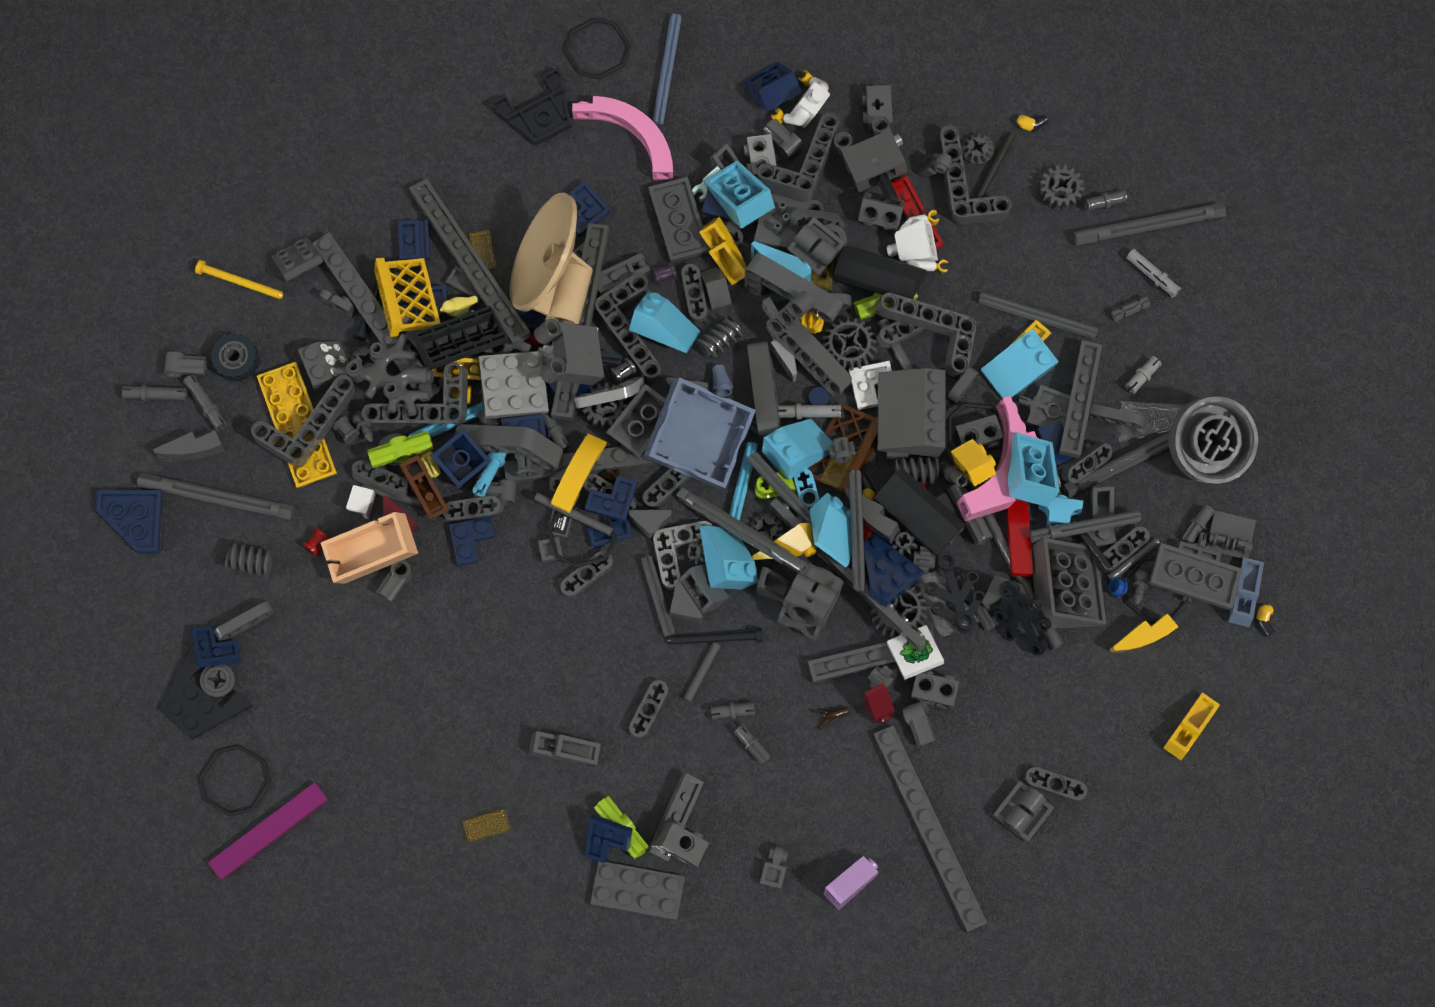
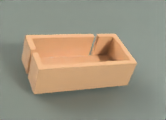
[321,512,418,584]

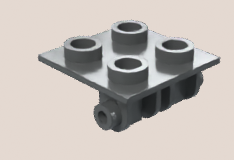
[1207,510,1256,559]

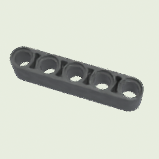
[747,340,781,437]

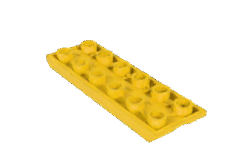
[257,362,337,488]

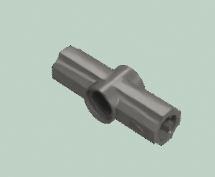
[947,484,993,545]

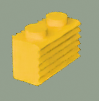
[951,439,996,486]

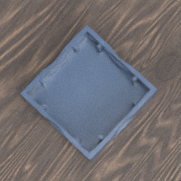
[643,377,756,489]

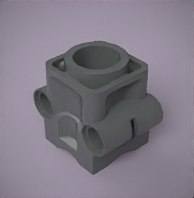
[777,563,843,641]

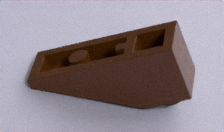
[399,454,449,520]

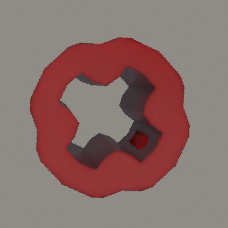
[302,528,330,557]

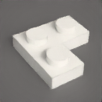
[848,361,892,410]

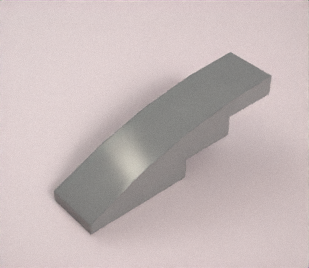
[762,297,797,382]

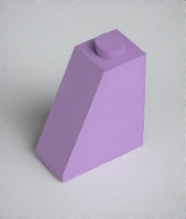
[824,856,878,911]

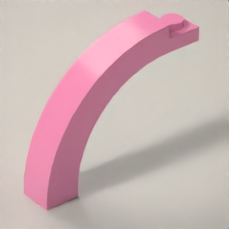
[572,96,673,180]

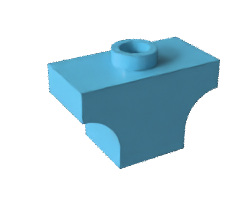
[1038,495,1083,527]

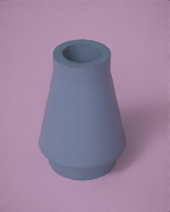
[712,365,733,397]

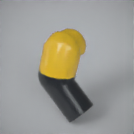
[1017,115,1048,132]
[861,476,876,501]
[1256,604,1275,637]

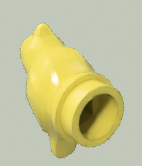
[440,296,478,318]

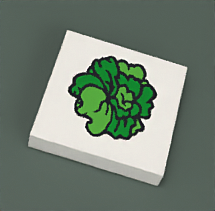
[887,625,944,680]

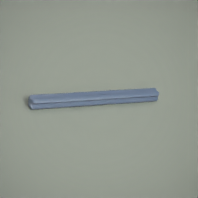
[653,14,681,125]

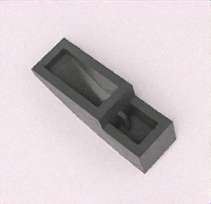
[153,430,225,461]
[845,488,900,544]
[528,731,601,765]

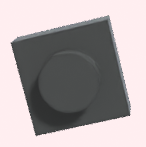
[538,537,563,563]

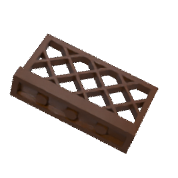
[803,403,878,496]

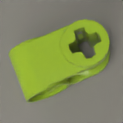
[754,471,797,499]

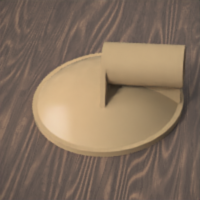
[509,192,593,325]

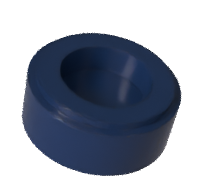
[808,387,830,405]

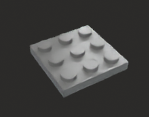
[478,351,549,419]

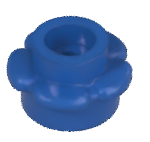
[1108,577,1128,598]

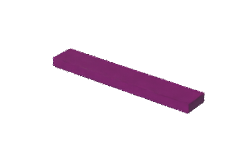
[208,782,328,881]

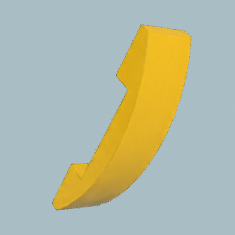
[551,434,607,513]

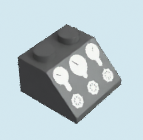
[298,341,348,394]

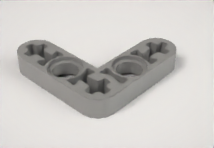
[574,376,645,408]
[653,521,713,590]

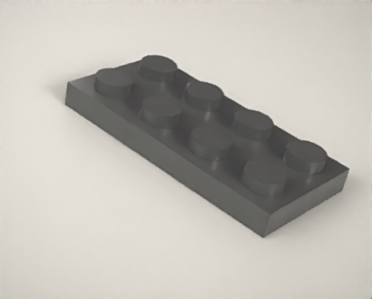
[648,177,710,263]
[1149,543,1242,610]
[590,862,685,921]

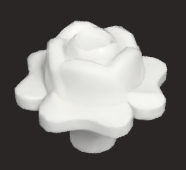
[538,344,554,364]

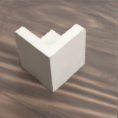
[346,485,376,519]

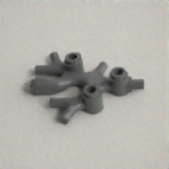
[335,334,434,416]

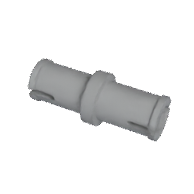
[1125,356,1162,394]

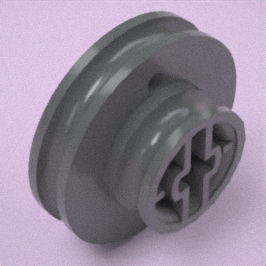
[1169,396,1258,484]

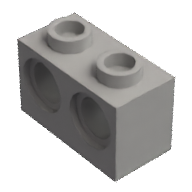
[744,134,776,177]

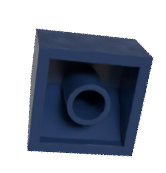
[743,62,802,111]
[431,428,491,488]

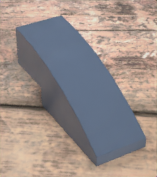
[1228,557,1264,627]

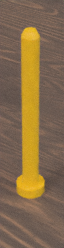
[195,260,283,299]

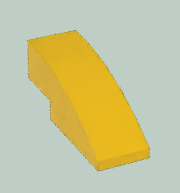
[699,217,747,285]
[1109,614,1178,653]
[1164,692,1220,760]

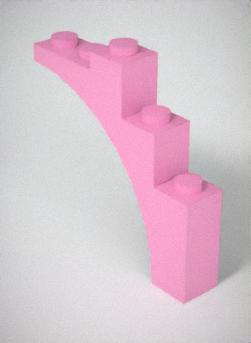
[956,396,1038,521]

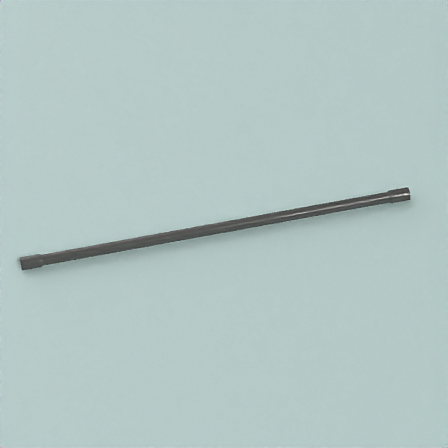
[877,318,1064,650]

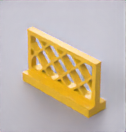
[374,258,440,337]

